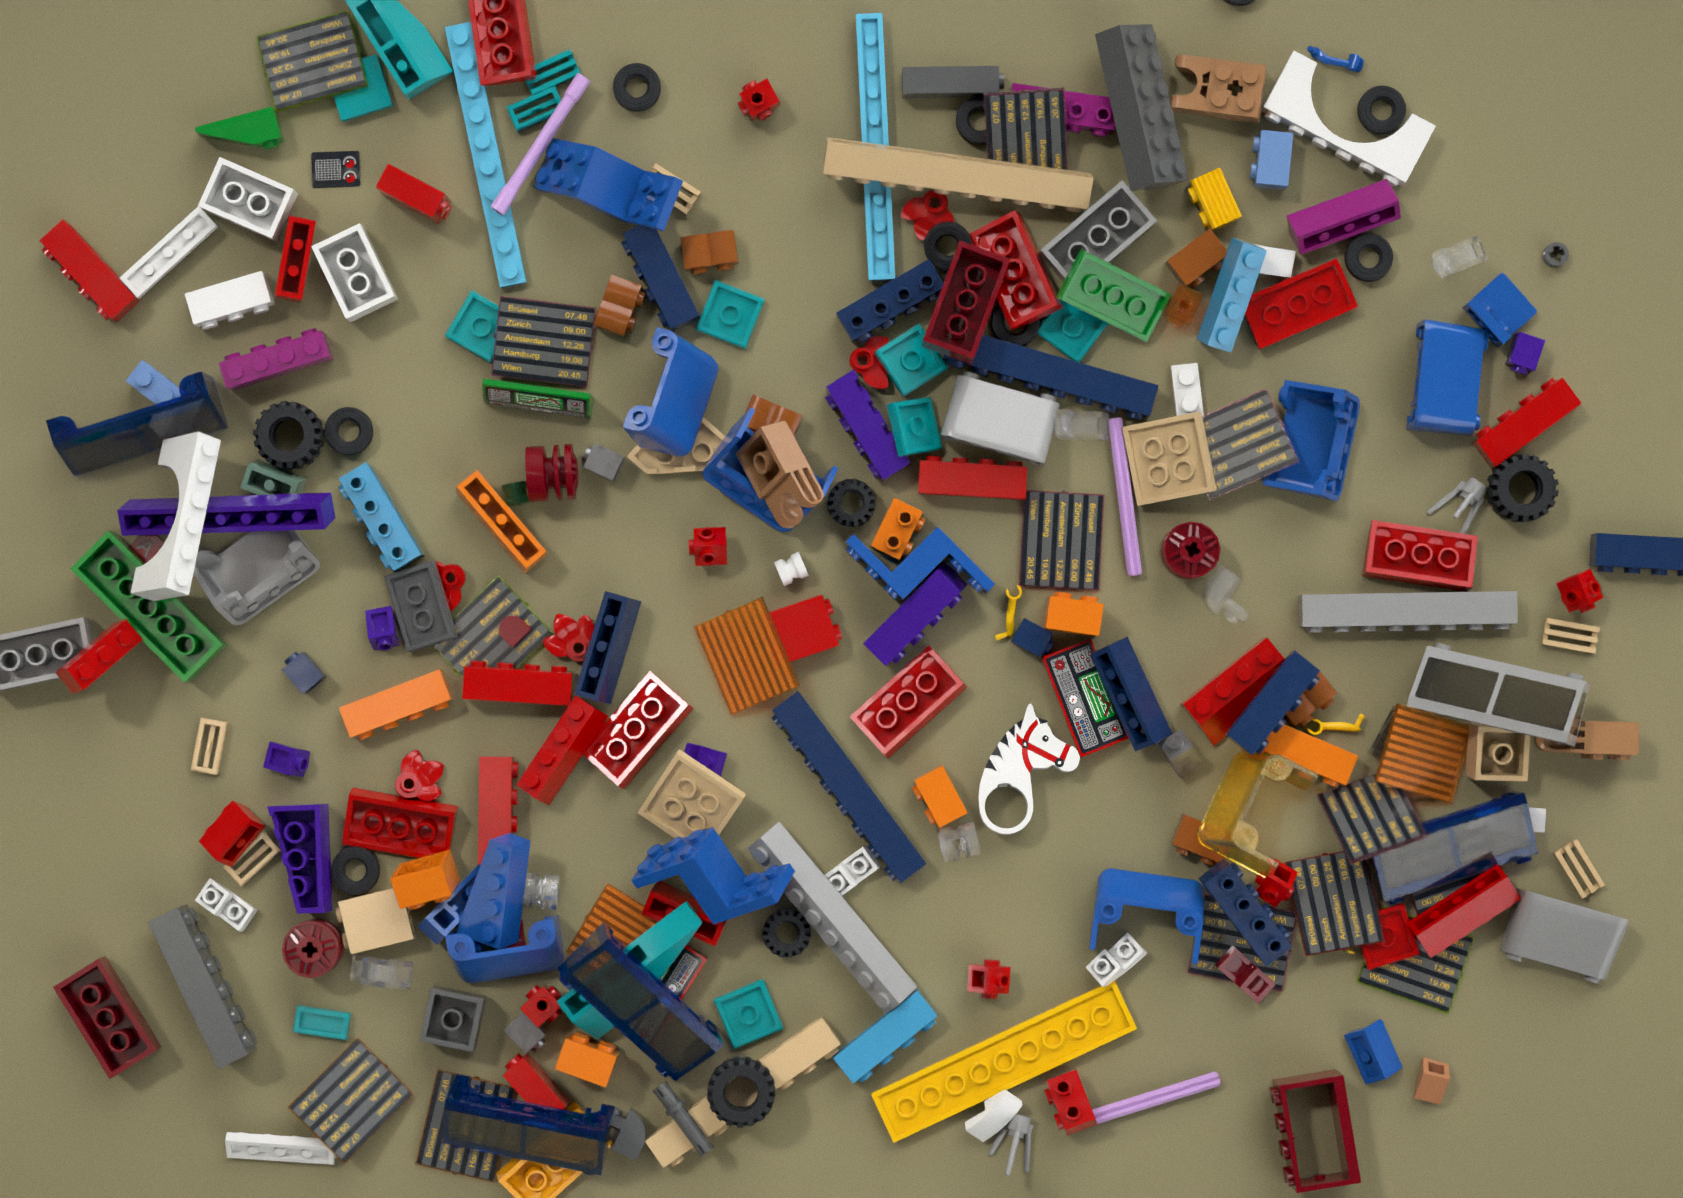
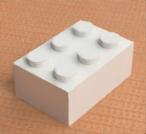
[198,157,298,242]
[311,223,398,322]

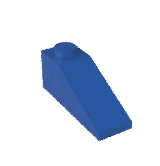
[417,865,480,945]

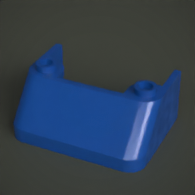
[703,408,838,532]
[1089,868,1205,964]

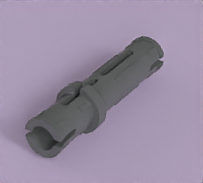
[652,1081,714,1157]

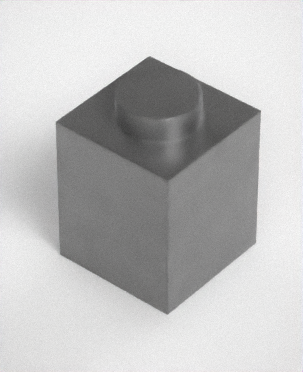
[582,443,625,482]
[1158,729,1202,778]
[504,1012,547,1053]

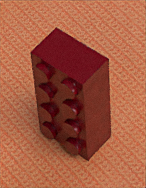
[921,240,1010,365]
[53,956,162,1079]

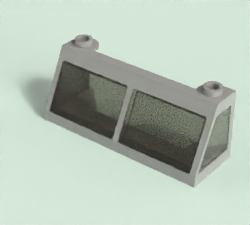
[1407,643,1590,747]

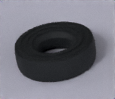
[613,63,661,112]
[1357,86,1406,134]
[956,96,988,145]
[924,222,972,270]
[1344,233,1393,282]
[991,305,1040,346]
[324,407,373,455]
[331,846,380,895]

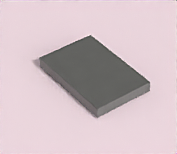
[384,560,458,653]

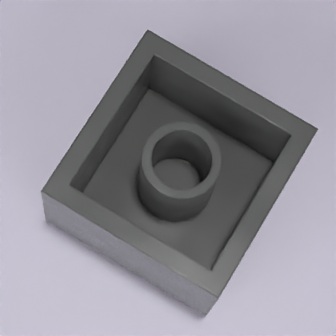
[419,985,487,1052]

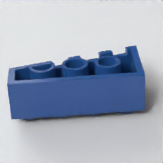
[456,833,531,949]

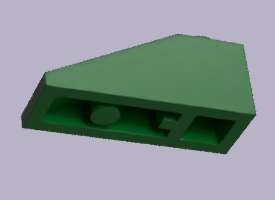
[195,106,285,150]

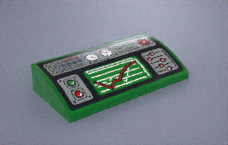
[482,378,594,419]

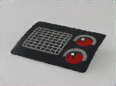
[311,151,360,188]

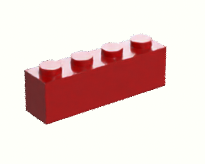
[39,219,141,322]
[1472,377,1582,468]
[918,456,1028,500]
[462,660,572,705]
[516,696,608,805]
[478,756,519,865]
[1407,864,1521,958]

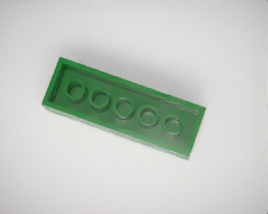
[70,530,228,683]

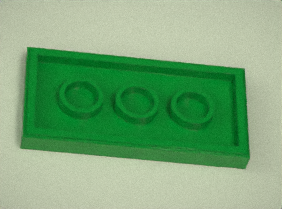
[1056,249,1172,342]

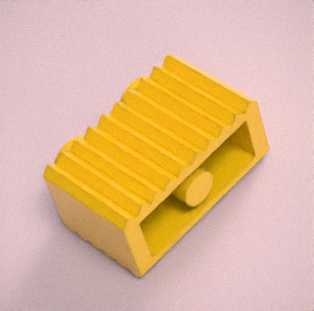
[1187,168,1242,231]

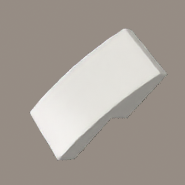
[1255,244,1296,278]
[824,845,881,896]
[195,878,258,932]
[1086,932,1147,987]
[965,1090,1023,1142]

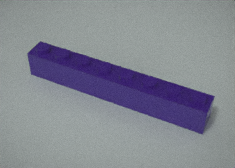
[117,493,335,536]

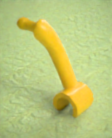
[995,585,1022,641]
[1306,713,1365,735]

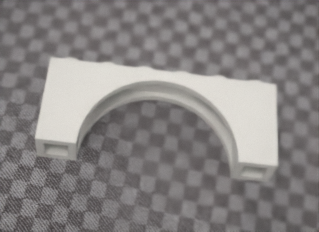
[1262,51,1436,187]
[131,432,221,601]

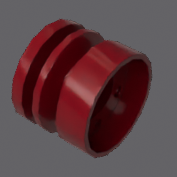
[525,444,579,503]
[1160,521,1221,579]
[282,918,345,978]

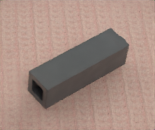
[902,66,1004,98]

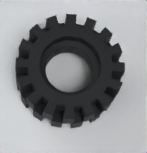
[827,478,876,527]
[763,908,811,958]

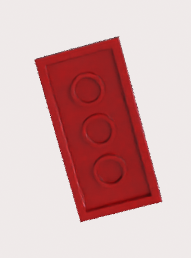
[1244,258,1358,350]

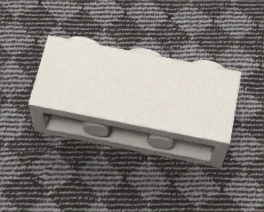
[185,271,275,330]

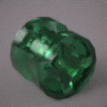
[501,481,530,507]

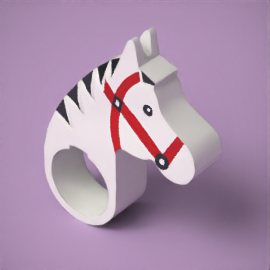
[978,704,1080,835]

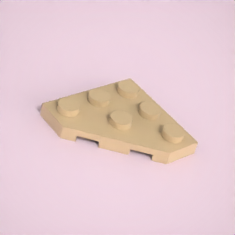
[627,417,725,475]

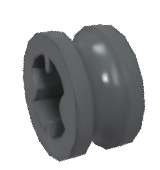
[1542,242,1569,267]

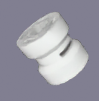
[774,552,809,586]

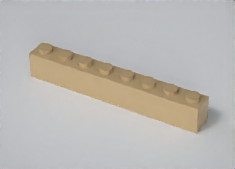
[645,1015,841,1168]

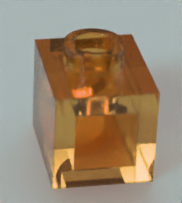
[1164,283,1203,328]

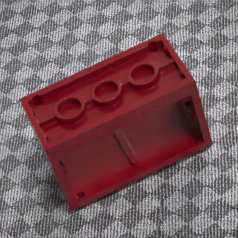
[1269,1069,1361,1193]

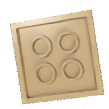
[1122,411,1217,506]
[637,749,746,838]

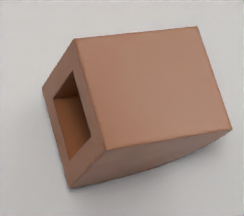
[1414,1057,1450,1105]

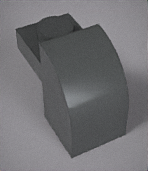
[596,1104,647,1160]

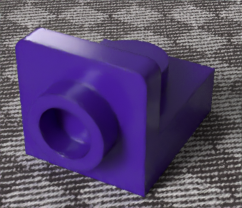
[365,606,400,651]
[263,741,310,777]
[684,743,727,777]

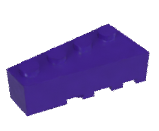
[824,369,910,481]
[863,562,968,666]
[267,803,332,914]

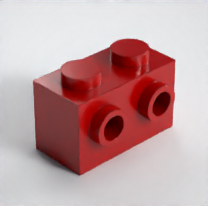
[198,800,265,867]
[1044,1069,1097,1136]

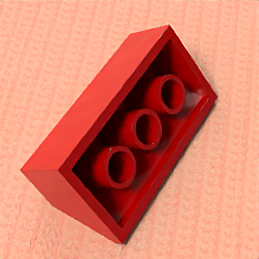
[1180,637,1285,746]

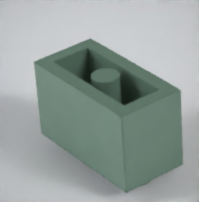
[240,459,307,495]

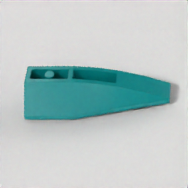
[345,0,453,101]
[557,901,703,1040]

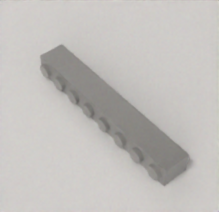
[1298,591,1518,633]
[747,822,917,1014]

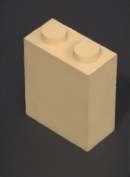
[336,888,417,954]

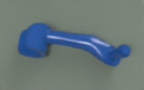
[1307,46,1364,72]

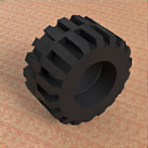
[253,401,325,470]
[1486,454,1559,523]
[707,1056,775,1128]

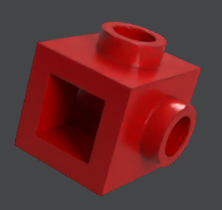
[737,78,780,121]
[689,527,727,566]
[1556,568,1603,613]
[1254,859,1298,908]
[967,959,1011,999]
[520,984,563,1027]

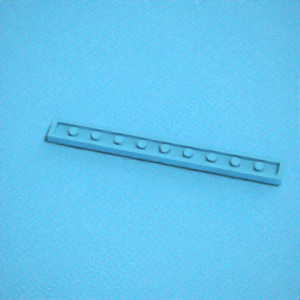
[856,13,895,281]
[445,22,527,288]

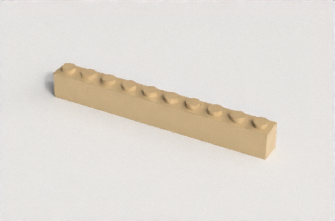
[822,137,1094,212]

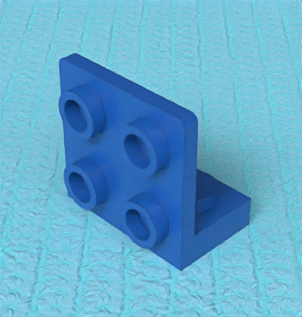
[1462,273,1537,347]

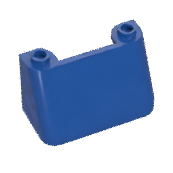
[1406,319,1489,436]
[623,327,719,457]
[1262,380,1360,501]
[445,915,564,983]

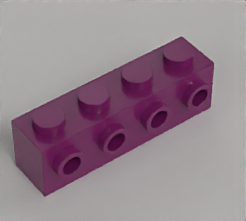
[1011,83,1115,137]
[1286,179,1401,255]
[219,328,334,391]

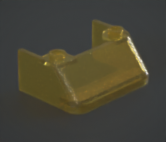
[1197,751,1319,878]

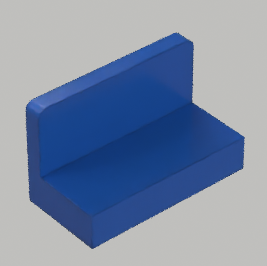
[1344,1019,1402,1085]

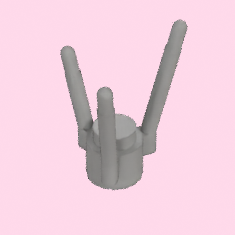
[1427,477,1487,534]
[988,1114,1033,1176]

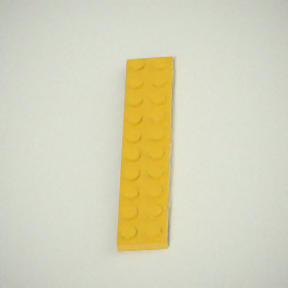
[871,981,1137,1143]

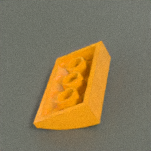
[496,1101,614,1198]

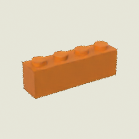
[456,470,547,574]
[339,669,453,741]
[1255,724,1358,788]

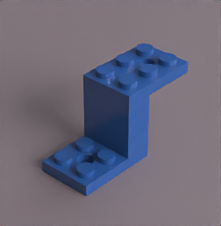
[533,138,683,231]
[846,527,995,600]
[631,827,795,925]

